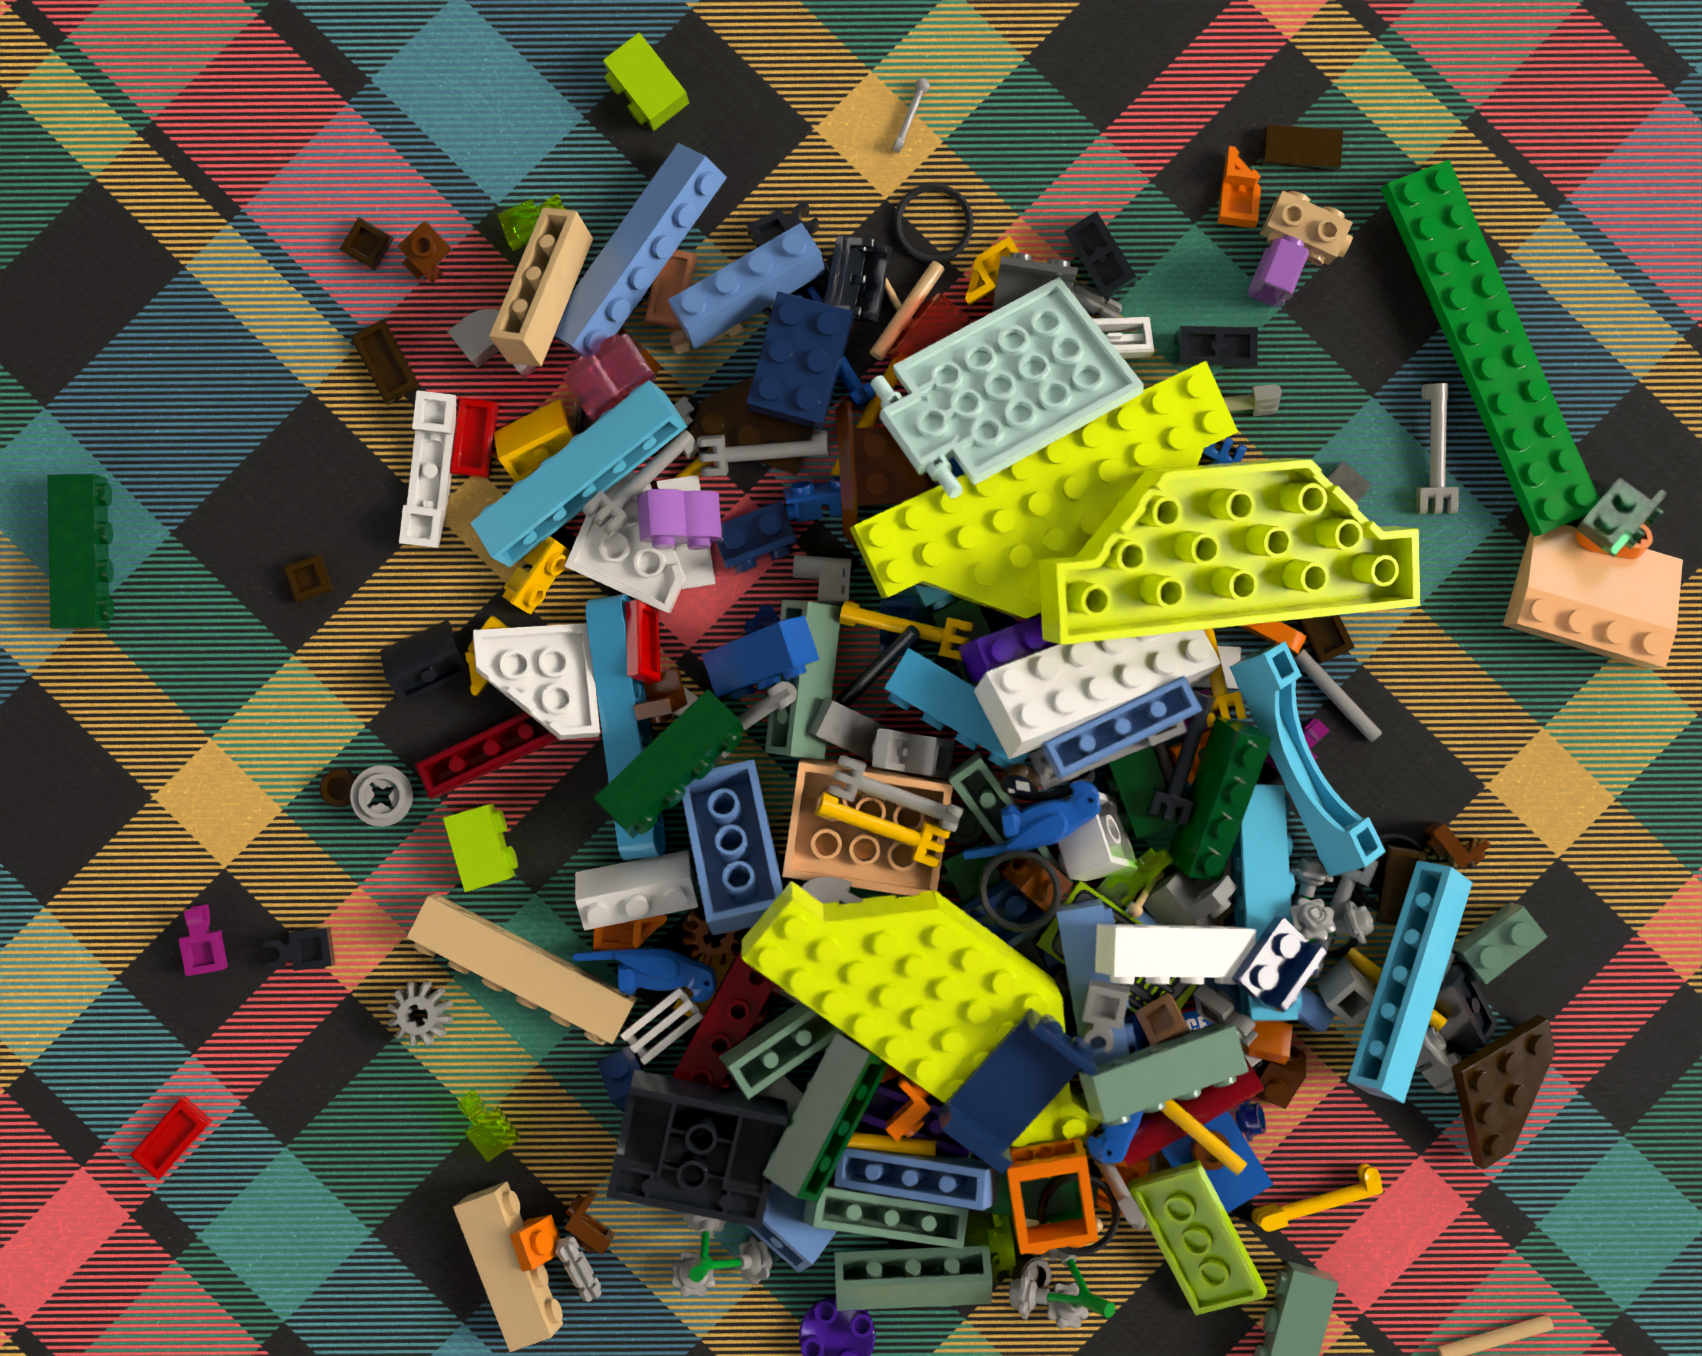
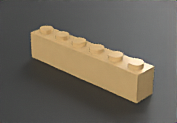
[406,893,637,1045]

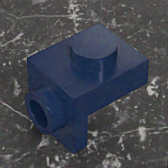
[880,595,919,656]
[596,1045,643,1112]

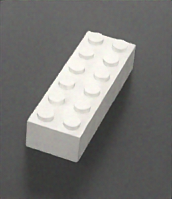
[974,629,1221,759]

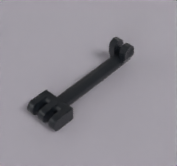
[1147,690,1216,826]

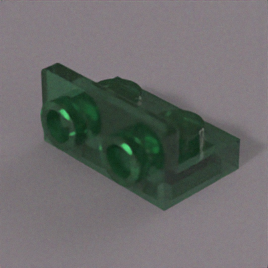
[1576,478,1668,557]

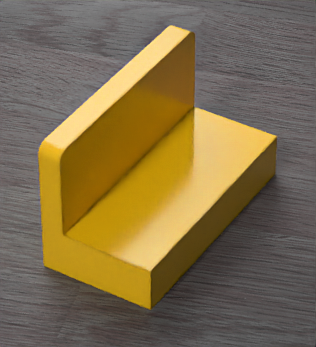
[494,400,576,483]

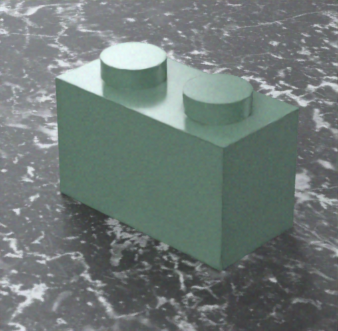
[1451,902,1547,984]

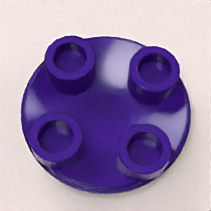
[799,1296,876,1356]

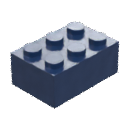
[747,291,853,431]

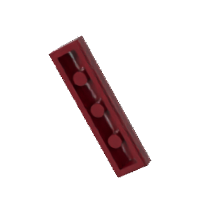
[415,712,560,800]
[1123,1056,1264,1168]

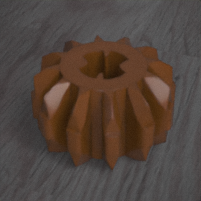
[682,906,745,965]

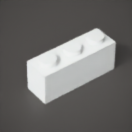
[575,850,698,930]

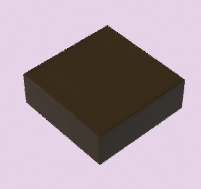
[339,217,394,271]
[283,554,335,603]

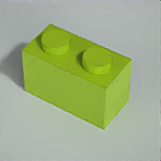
[603,32,689,131]
[443,803,518,892]

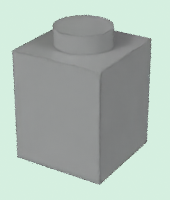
[1316,958,1375,1028]

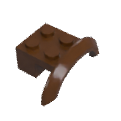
[835,397,935,547]

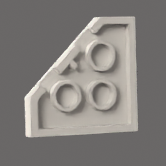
[565,471,686,613]
[473,623,600,740]

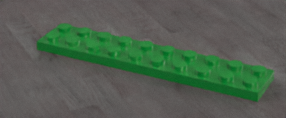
[1380,159,1603,537]

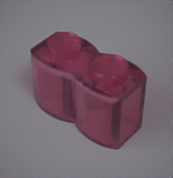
[563,333,657,421]

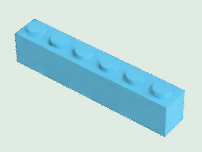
[471,380,688,567]
[1231,785,1302,1022]
[1347,861,1472,1103]

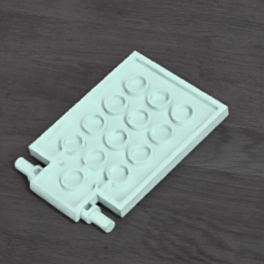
[871,277,1143,498]

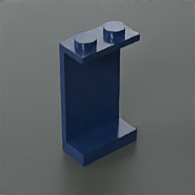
[938,1008,1097,1174]

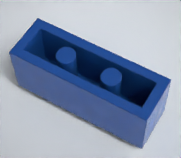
[701,615,820,700]

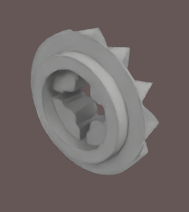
[350,765,413,827]

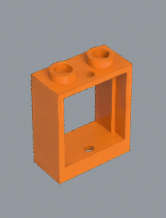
[1006,1137,1099,1254]

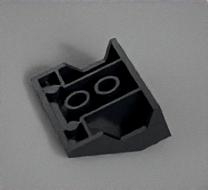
[606,1070,788,1228]

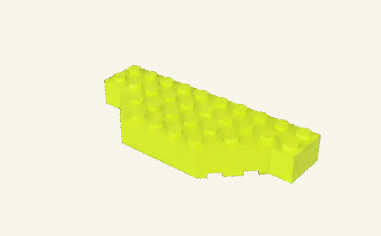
[849,361,1238,619]
[1039,458,1420,645]
[742,881,1100,1178]

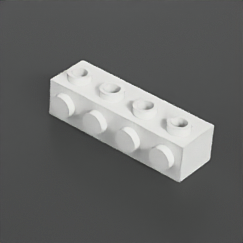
[1095,924,1256,984]

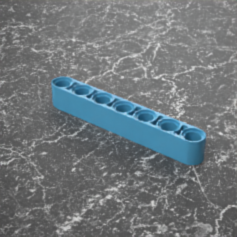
[586,594,666,861]

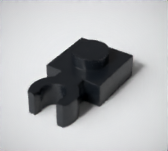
[747,202,819,248]
[263,926,335,971]

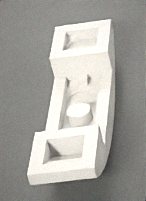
[399,390,456,548]

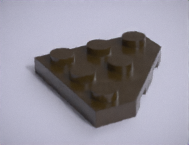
[690,376,814,476]
[1451,1015,1555,1169]

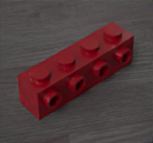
[672,948,782,1088]

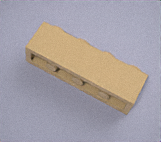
[489,208,593,367]
[453,1181,563,1352]

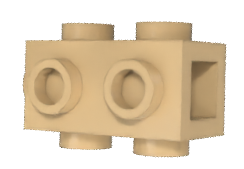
[1260,191,1353,266]

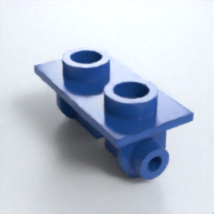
[783,475,864,522]

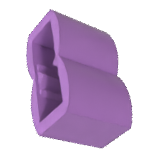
[1247,235,1309,307]
[637,489,722,550]

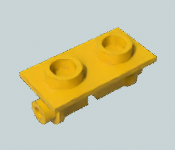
[502,536,571,615]

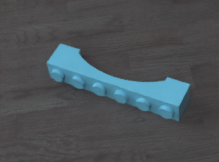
[1229,641,1385,877]

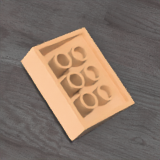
[1503,524,1683,669]
[782,757,953,896]

